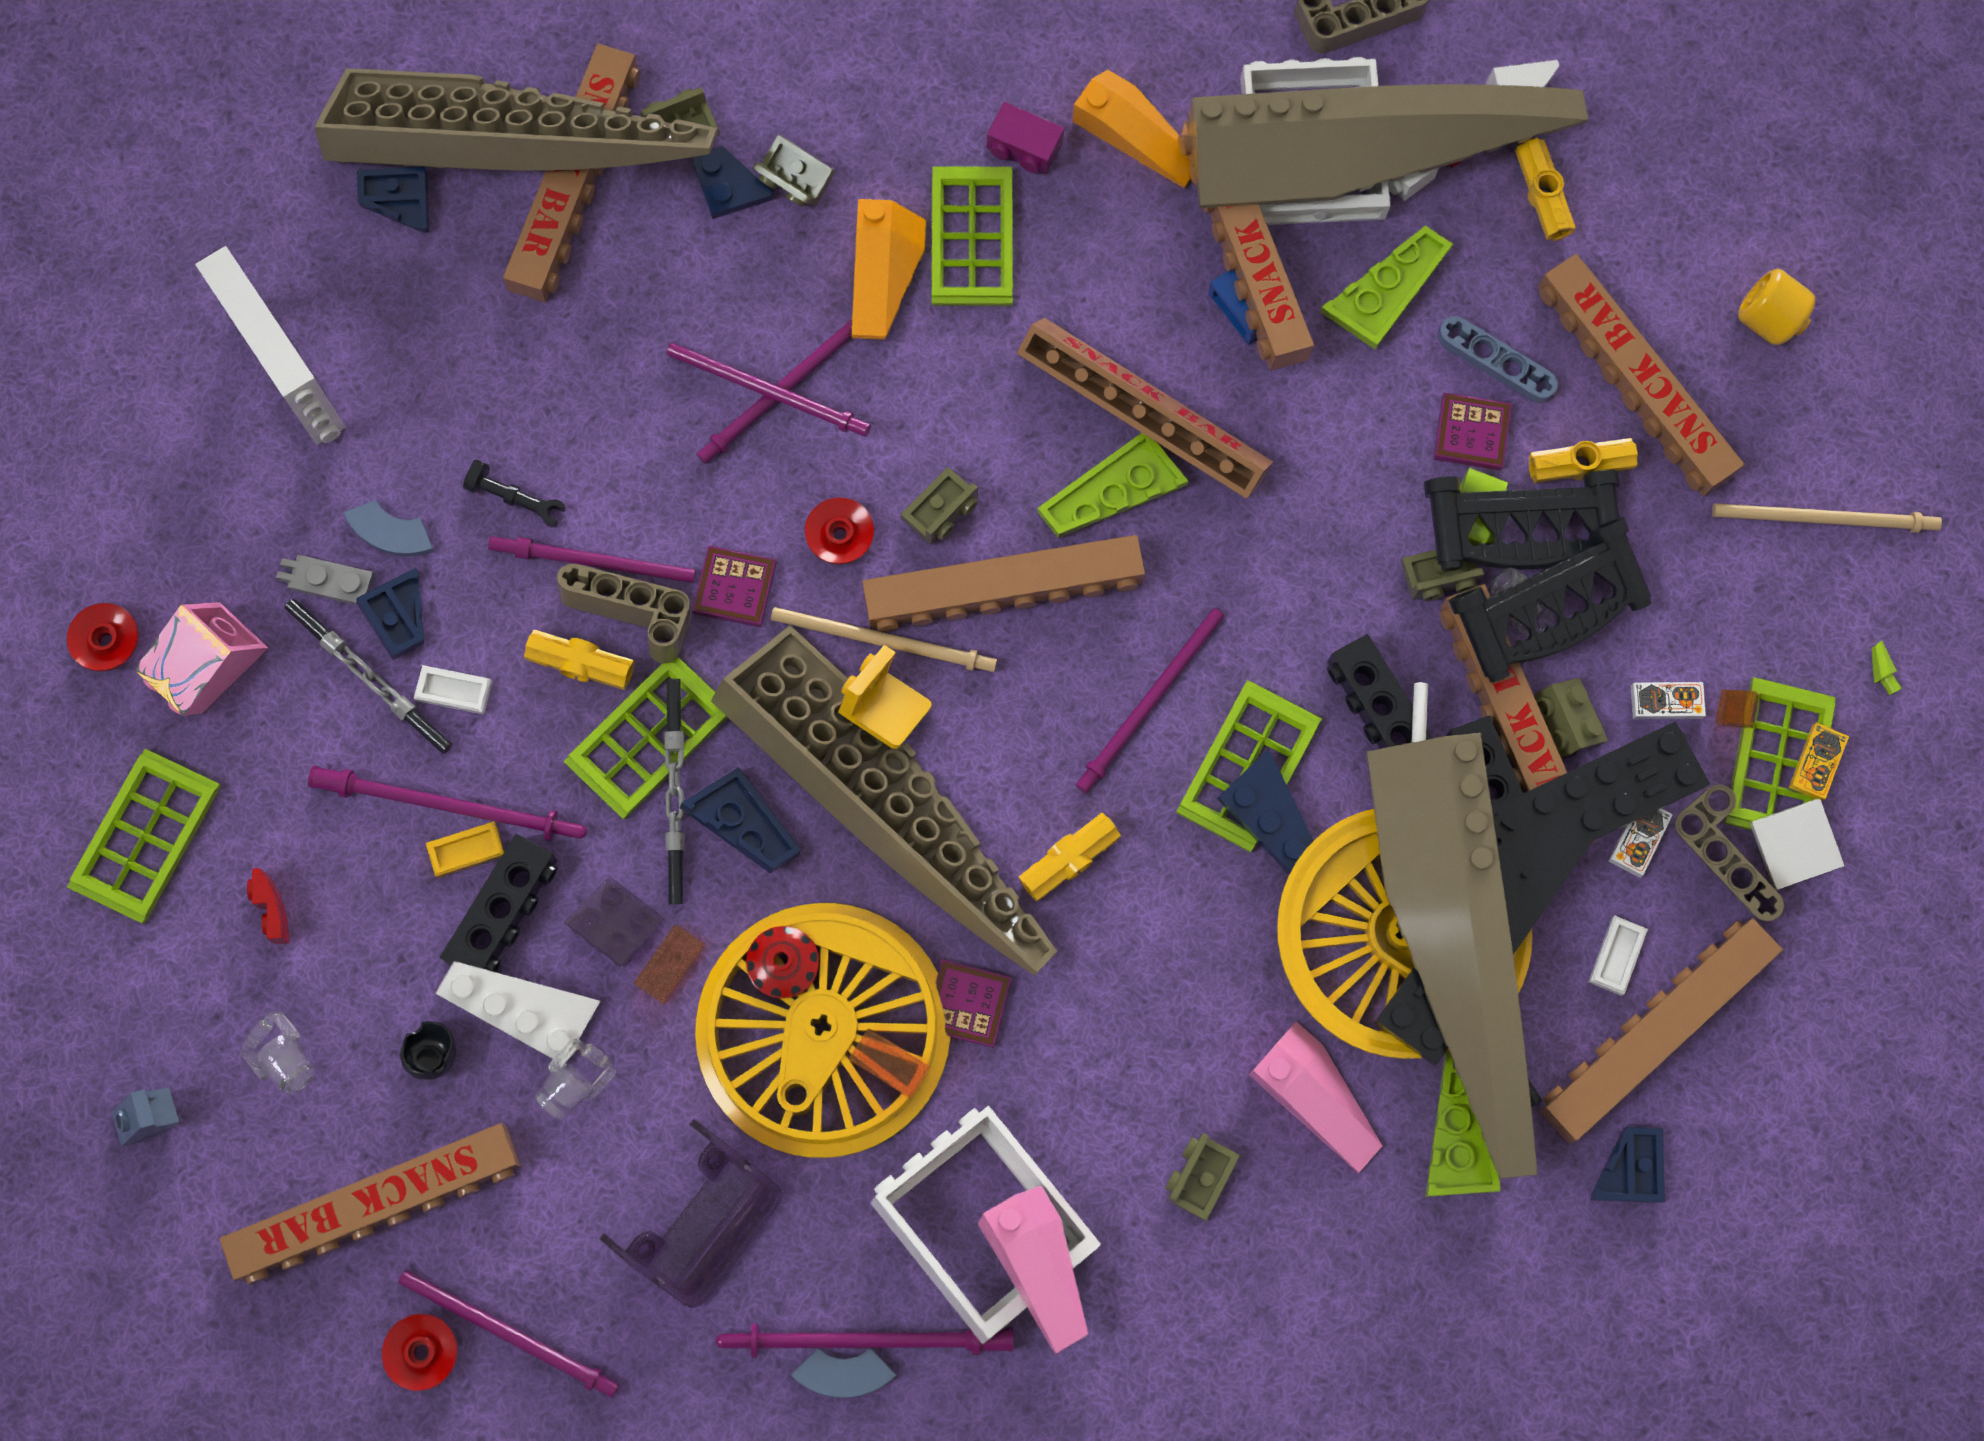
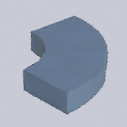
[343,500,434,557]
[791,1348,896,1398]

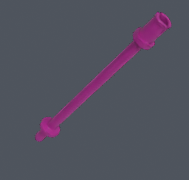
[308,766,587,842]
[716,1324,1013,1358]

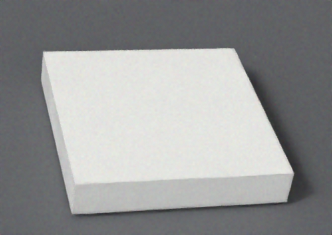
[1749,799,1844,890]

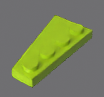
[1320,225,1453,350]
[1037,433,1189,538]
[1425,1052,1501,1197]

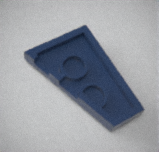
[1216,749,1313,874]
[679,767,801,874]

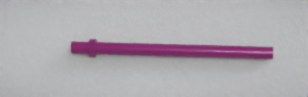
[696,319,852,464]
[667,343,871,437]
[1075,608,1224,794]
[398,1270,620,1398]

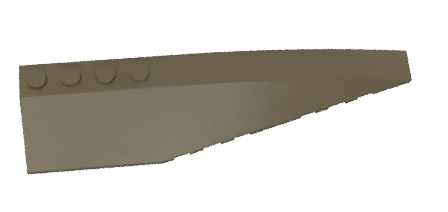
[314,68,718,171]
[1187,84,1588,209]
[711,625,1058,976]
[1366,733,1538,1179]

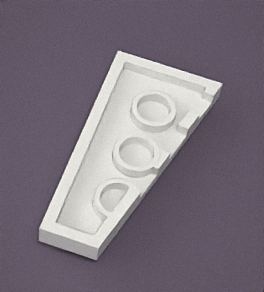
[435,961,600,1065]

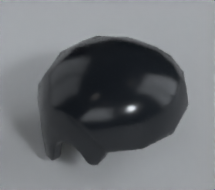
[399,1021,457,1080]

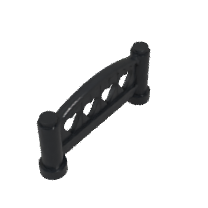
[1423,470,1620,572]
[1448,517,1651,683]

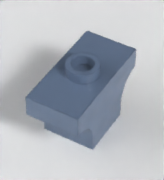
[112,1087,179,1147]

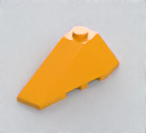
[1072,70,1191,189]
[852,199,926,340]

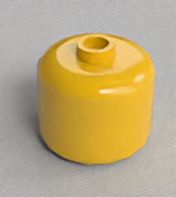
[1738,269,1816,345]

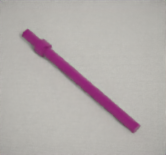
[488,536,696,583]

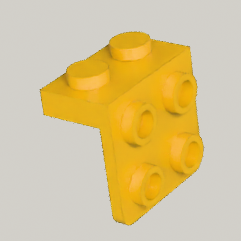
[838,645,932,749]

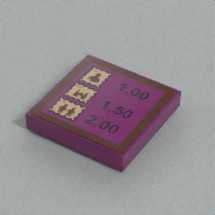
[1433,392,1512,471]
[692,545,777,628]
[925,960,1011,1048]

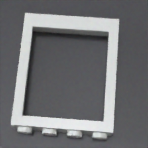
[1240,57,1390,225]
[195,246,346,445]
[871,1106,1101,1344]

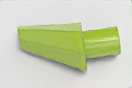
[1871,641,1902,696]

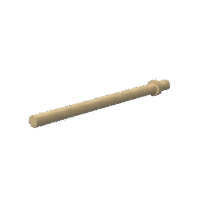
[1712,503,1942,533]
[771,607,997,672]

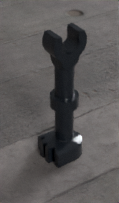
[463,459,566,528]

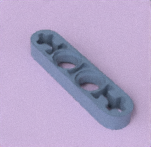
[1438,316,1558,403]

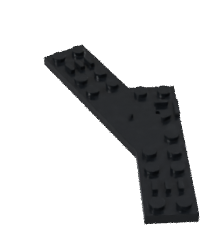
[1374,721,1710,1066]

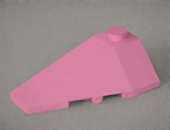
[1249,1021,1383,1173]
[978,1186,1088,1355]

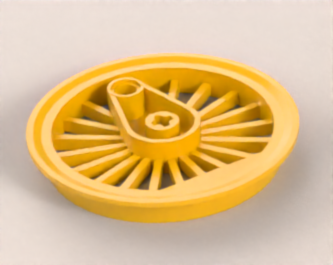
[1277,808,1533,1059]
[695,903,950,1158]

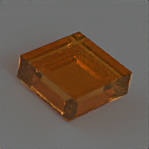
[1715,689,1759,728]

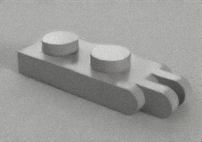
[276,555,375,606]

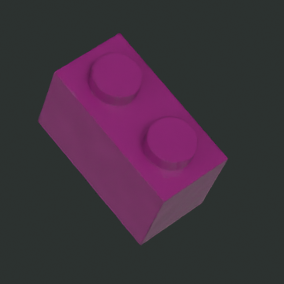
[986,101,1064,175]

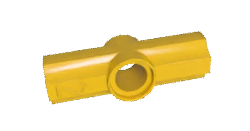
[1515,138,1576,241]
[1528,438,1638,484]
[524,629,635,691]
[1018,812,1121,902]

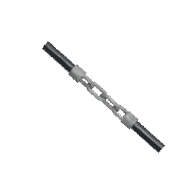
[285,599,452,754]
[664,679,685,905]

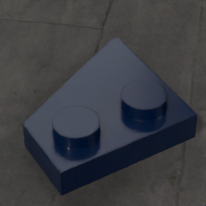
[691,146,774,219]
[357,167,429,233]
[356,568,424,660]
[1591,1127,1665,1203]

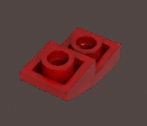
[247,868,290,944]

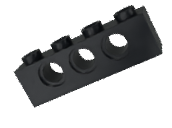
[1327,634,1432,749]
[1446,715,1523,808]
[439,833,558,972]

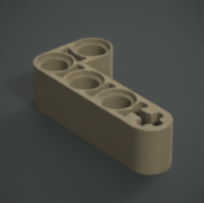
[1294,0,1429,54]
[557,564,691,663]
[1674,785,1784,921]

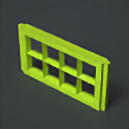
[932,166,1013,306]
[563,657,728,820]
[1724,677,1836,831]
[1176,680,1322,853]
[67,749,221,924]

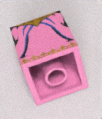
[134,602,268,716]

